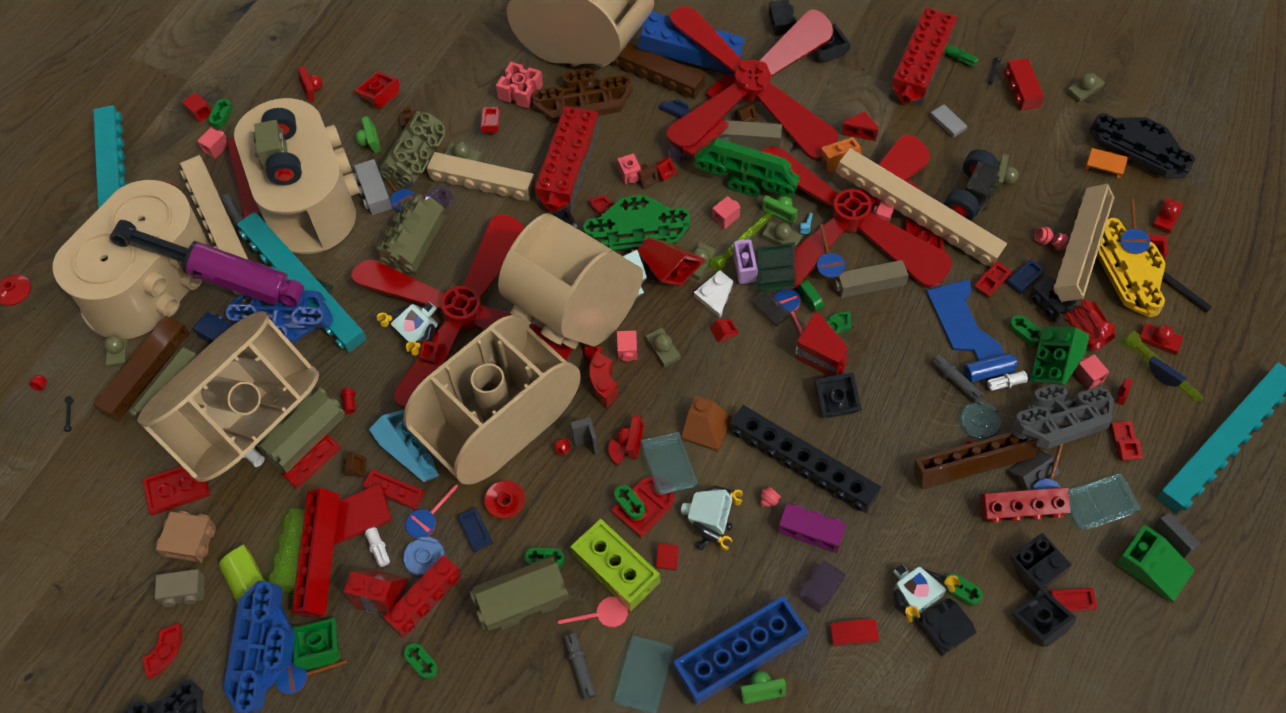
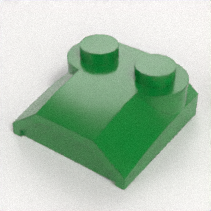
[293,617,341,670]

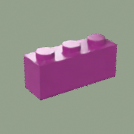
[778,504,846,553]

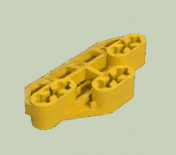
[1097,218,1165,318]

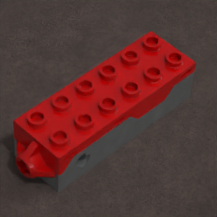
[890,7,958,106]
[535,106,600,212]

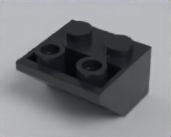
[1010,532,1072,597]

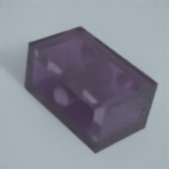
[799,560,845,613]

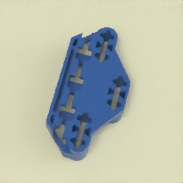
[226,290,333,344]
[223,581,295,713]

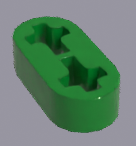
[208,99,233,129]
[797,279,824,312]
[1009,315,1042,346]
[615,485,645,521]
[525,548,565,569]
[945,573,983,606]
[404,643,438,681]

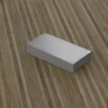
[930,105,967,138]

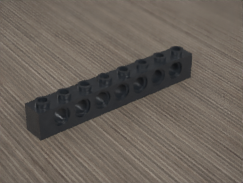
[729,405,881,514]

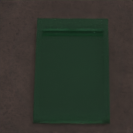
[757,242,796,292]

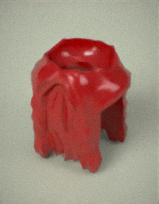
[1063,299,1116,351]

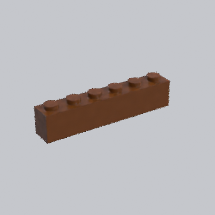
[611,43,705,99]
[93,315,190,422]
[914,432,1038,489]

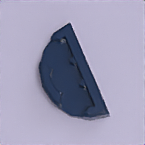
[659,99,690,119]
[1149,356,1186,387]

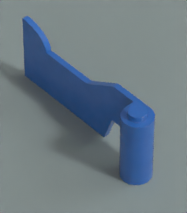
[926,279,1018,383]

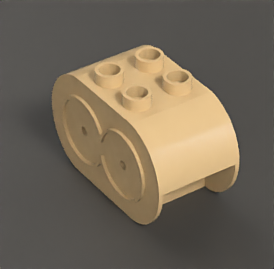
[507,0,654,67]
[234,98,360,254]
[53,180,210,339]
[498,213,643,349]
[138,311,319,482]
[404,315,581,484]

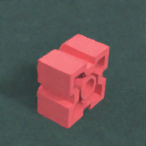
[496,62,543,109]

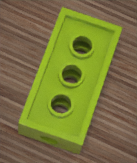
[571,519,660,611]

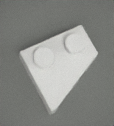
[694,271,733,318]

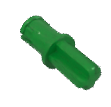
[945,44,979,67]

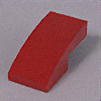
[974,261,1012,297]
[1110,421,1143,461]
[831,620,880,647]

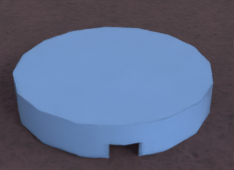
[403,537,446,578]

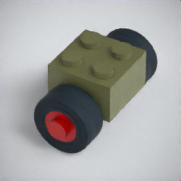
[252,108,302,185]

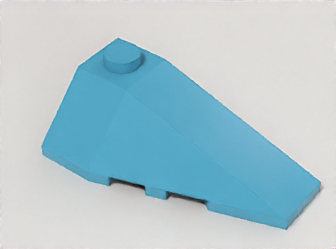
[369,409,439,482]

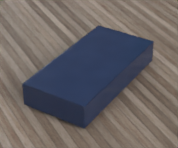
[1006,259,1046,295]
[458,507,493,552]

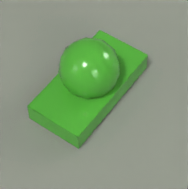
[355,116,381,154]
[762,195,798,225]
[741,671,786,704]

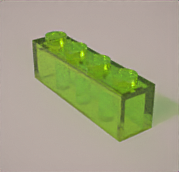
[269,508,305,595]

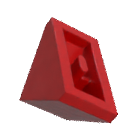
[842,111,879,141]

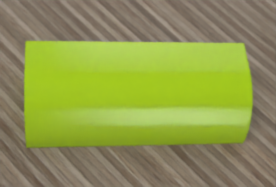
[219,545,269,622]

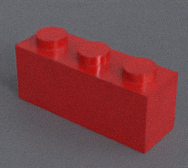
[1004,58,1045,111]

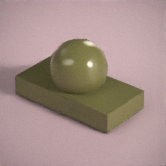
[1067,73,1105,102]
[444,142,482,162]
[993,154,1019,193]
[762,221,803,251]
[691,243,717,280]
[646,328,681,367]
[104,335,128,368]

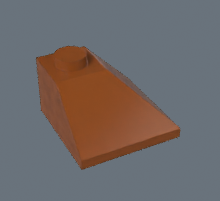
[681,396,732,452]

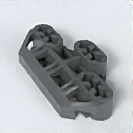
[1011,384,1114,449]

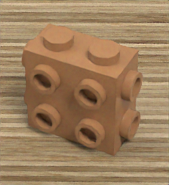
[156,511,216,563]

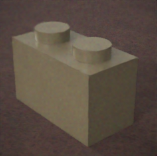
[155,569,205,607]

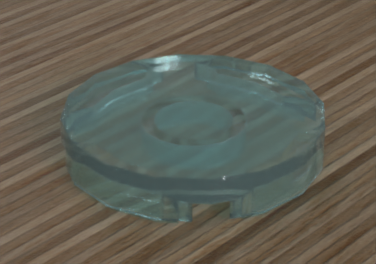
[960,401,1001,440]

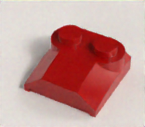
[353,71,400,108]

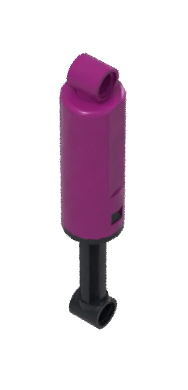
[109,220,304,306]

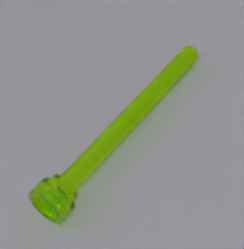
[709,212,773,271]
[1123,330,1203,401]

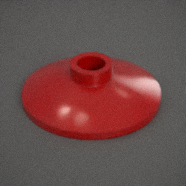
[0,274,31,306]
[485,481,525,519]

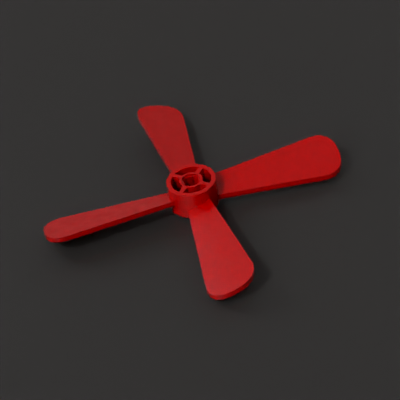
[666,6,838,160]
[761,135,952,289]
[351,214,573,408]

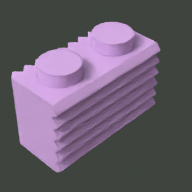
[733,239,758,284]

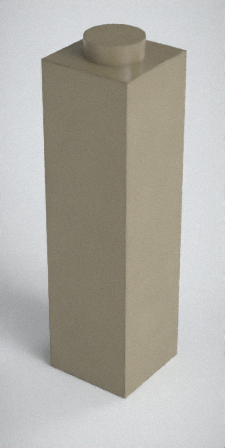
[718,120,782,148]
[834,260,908,298]

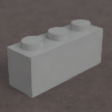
[353,159,393,215]

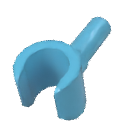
[800,213,813,234]

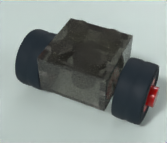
[943,149,1000,221]

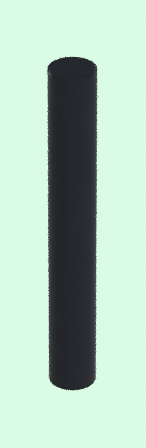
[1162,272,1212,313]

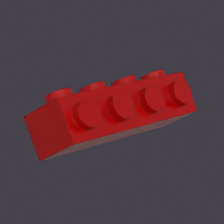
[980,488,1071,523]
[383,555,462,638]

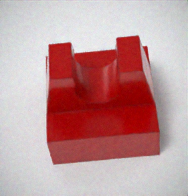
[654,157,677,182]

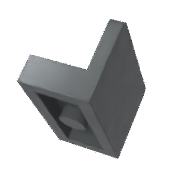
[571,417,599,455]
[1008,451,1060,490]
[1153,513,1201,558]

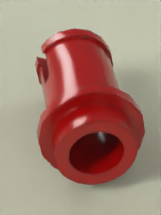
[340,388,356,414]

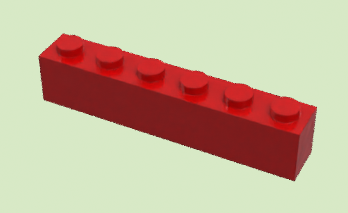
[291,488,340,618]

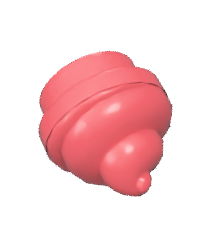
[1034,226,1054,245]
[1051,233,1070,251]
[761,486,781,507]

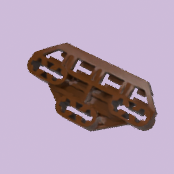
[532,68,633,124]

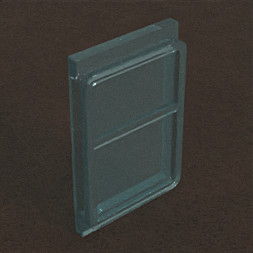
[641,432,698,495]
[1068,473,1141,530]
[614,635,674,713]

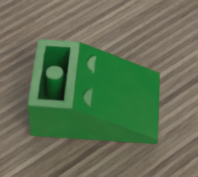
[1030,327,1089,385]
[1116,524,1194,603]

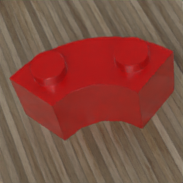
[589,351,618,409]

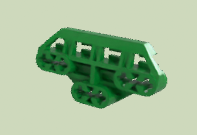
[694,138,800,197]
[583,195,691,252]

